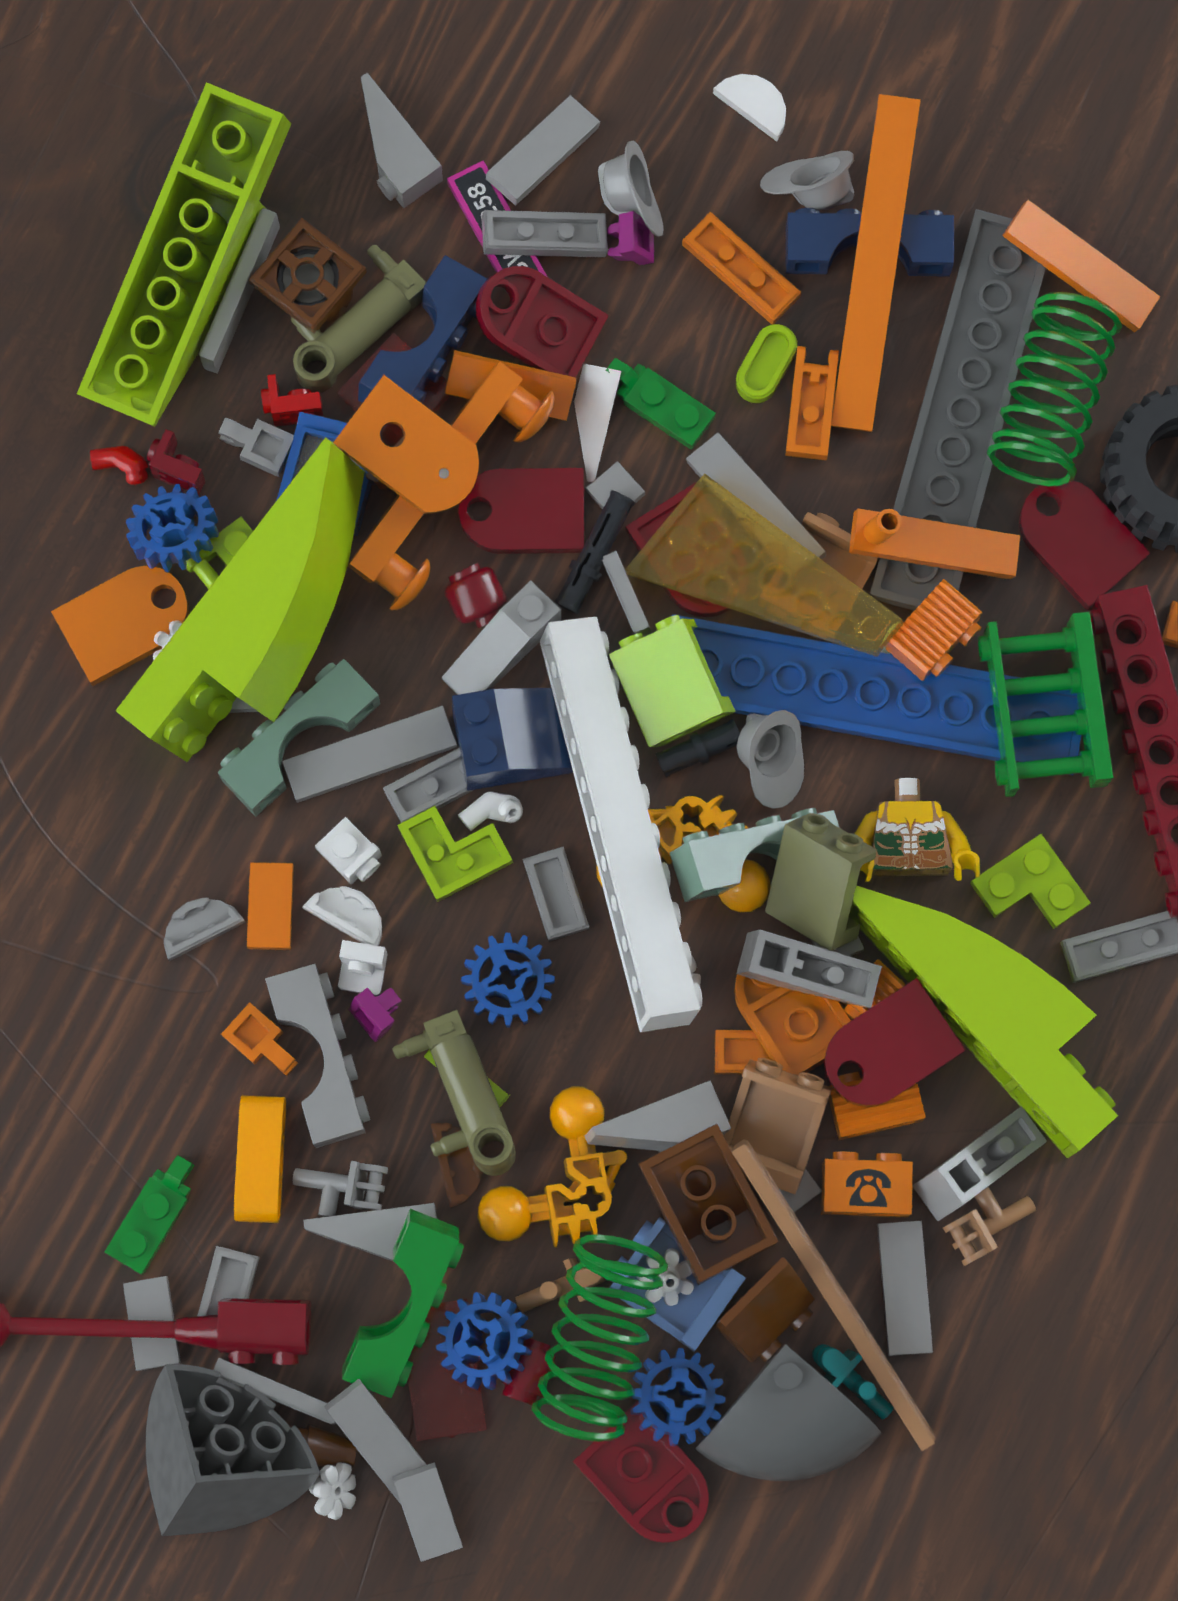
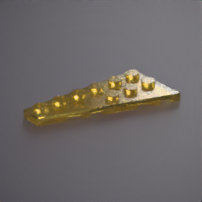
[625,473,903,657]

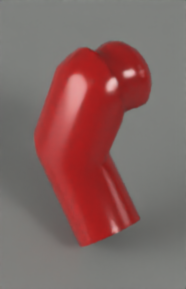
[90,445,148,485]

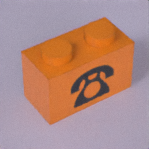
[821,1151,913,1217]

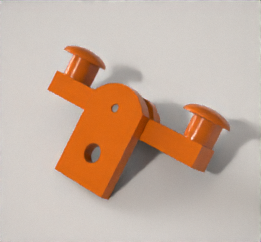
[333,361,555,610]

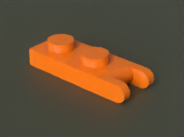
[785,346,839,460]

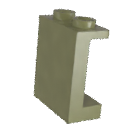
[765,813,877,951]

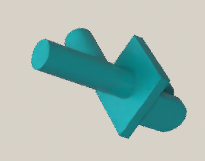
[812,1344,894,1420]

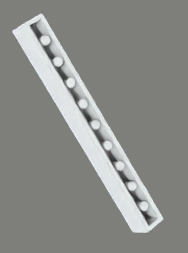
[540,617,702,1032]

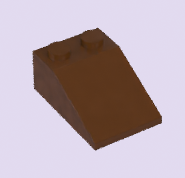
[639,1124,779,1285]
[714,1257,815,1363]

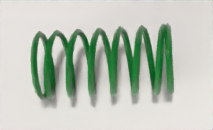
[987,292,1122,486]
[531,1234,668,1442]

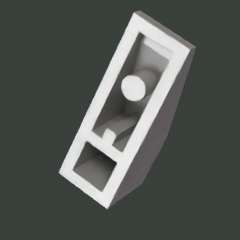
[361,72,443,208]
[442,580,561,695]
[736,930,882,1008]
[584,1081,731,1151]
[912,1106,1047,1221]
[303,1203,437,1262]

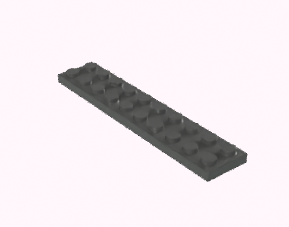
[869,209,1045,611]

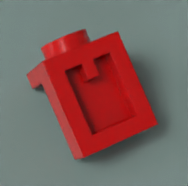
[261,374,324,427]

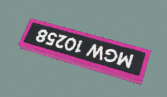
[447,160,547,297]

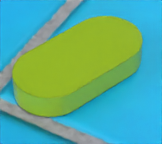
[736,324,797,403]

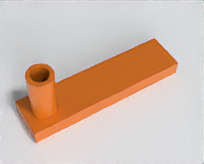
[849,508,1020,579]

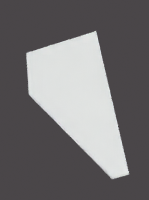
[574,363,621,482]

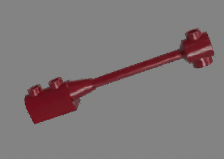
[0,1298,311,1365]

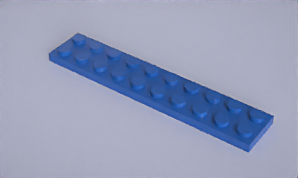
[672,614,1081,775]

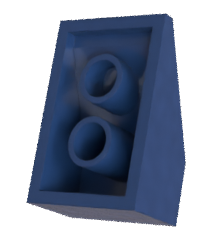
[452,688,573,791]

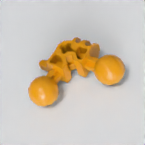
[596,795,771,912]
[477,1086,627,1248]

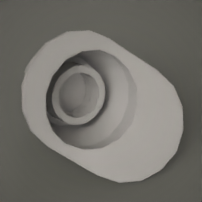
[598,140,664,237]
[760,151,854,210]
[737,710,804,809]

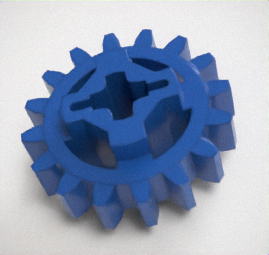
[126,484,219,572]
[461,933,555,1028]
[436,1292,533,1390]
[630,1348,726,1446]

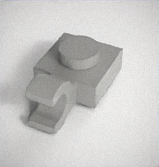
[218,418,294,477]

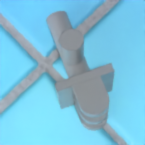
[293,1161,388,1217]

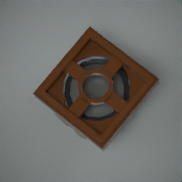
[249,218,367,334]

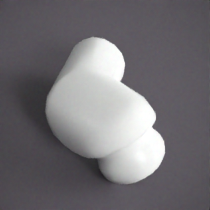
[458,792,523,831]

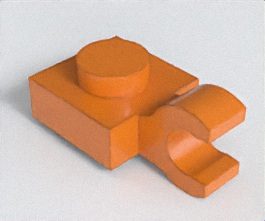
[221,1002,298,1076]

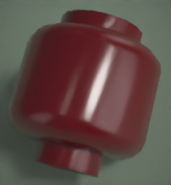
[444,562,507,628]

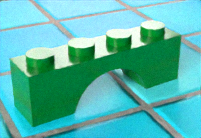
[342,1209,464,1398]

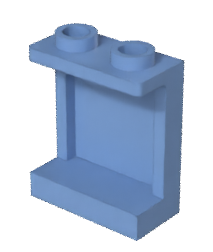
[610,1217,746,1352]

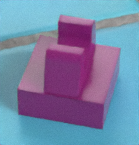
[607,211,654,265]
[348,988,402,1042]

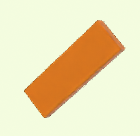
[682,212,801,325]
[445,350,576,421]

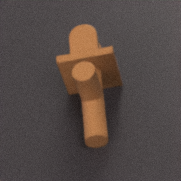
[943,1187,1036,1266]
[515,1258,609,1313]

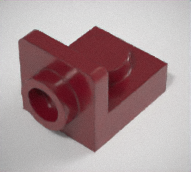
[147,429,205,495]

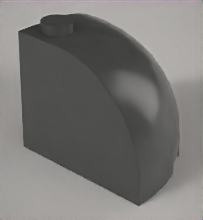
[695,1344,882,1481]
[146,1364,320,1536]

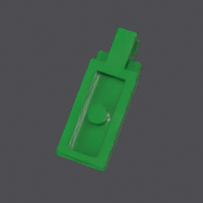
[605,358,716,450]
[104,1155,195,1275]

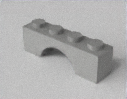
[265,964,370,1148]

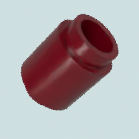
[501,1338,556,1405]

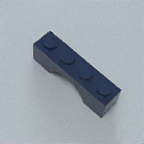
[785,208,954,277]
[358,255,487,404]

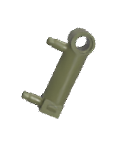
[291,245,426,393]
[392,1010,516,1176]

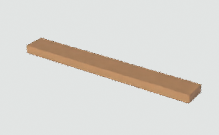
[731,1139,936,1451]

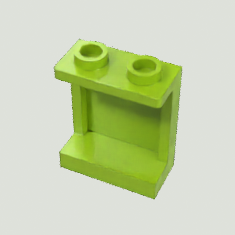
[609,615,736,747]

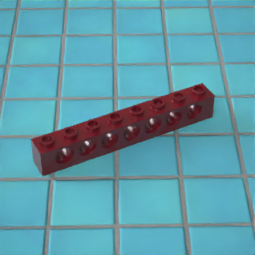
[1089,585,1178,922]

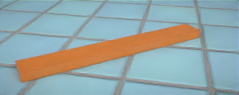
[831,94,920,432]

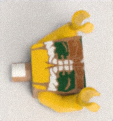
[854,778,980,882]

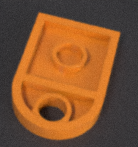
[51,566,189,686]
[734,974,851,1076]

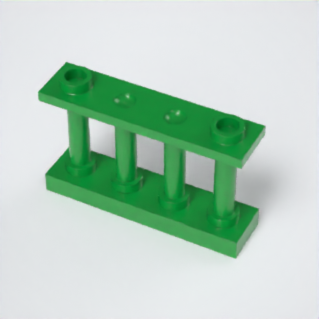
[978,612,1113,797]

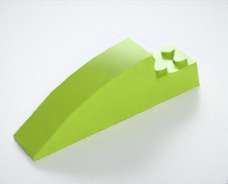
[77,82,291,427]
[116,437,364,762]
[849,886,1118,1158]

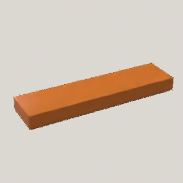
[1002,200,1160,333]

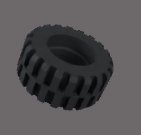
[1100,384,1178,553]

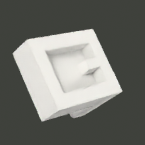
[315,817,382,884]
[338,940,388,996]

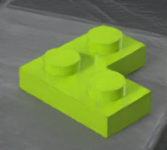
[397,806,513,902]
[970,834,1091,929]

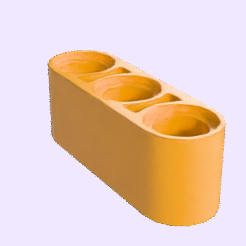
[234,1095,286,1223]

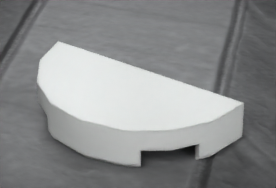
[713,74,786,141]
[303,886,382,946]

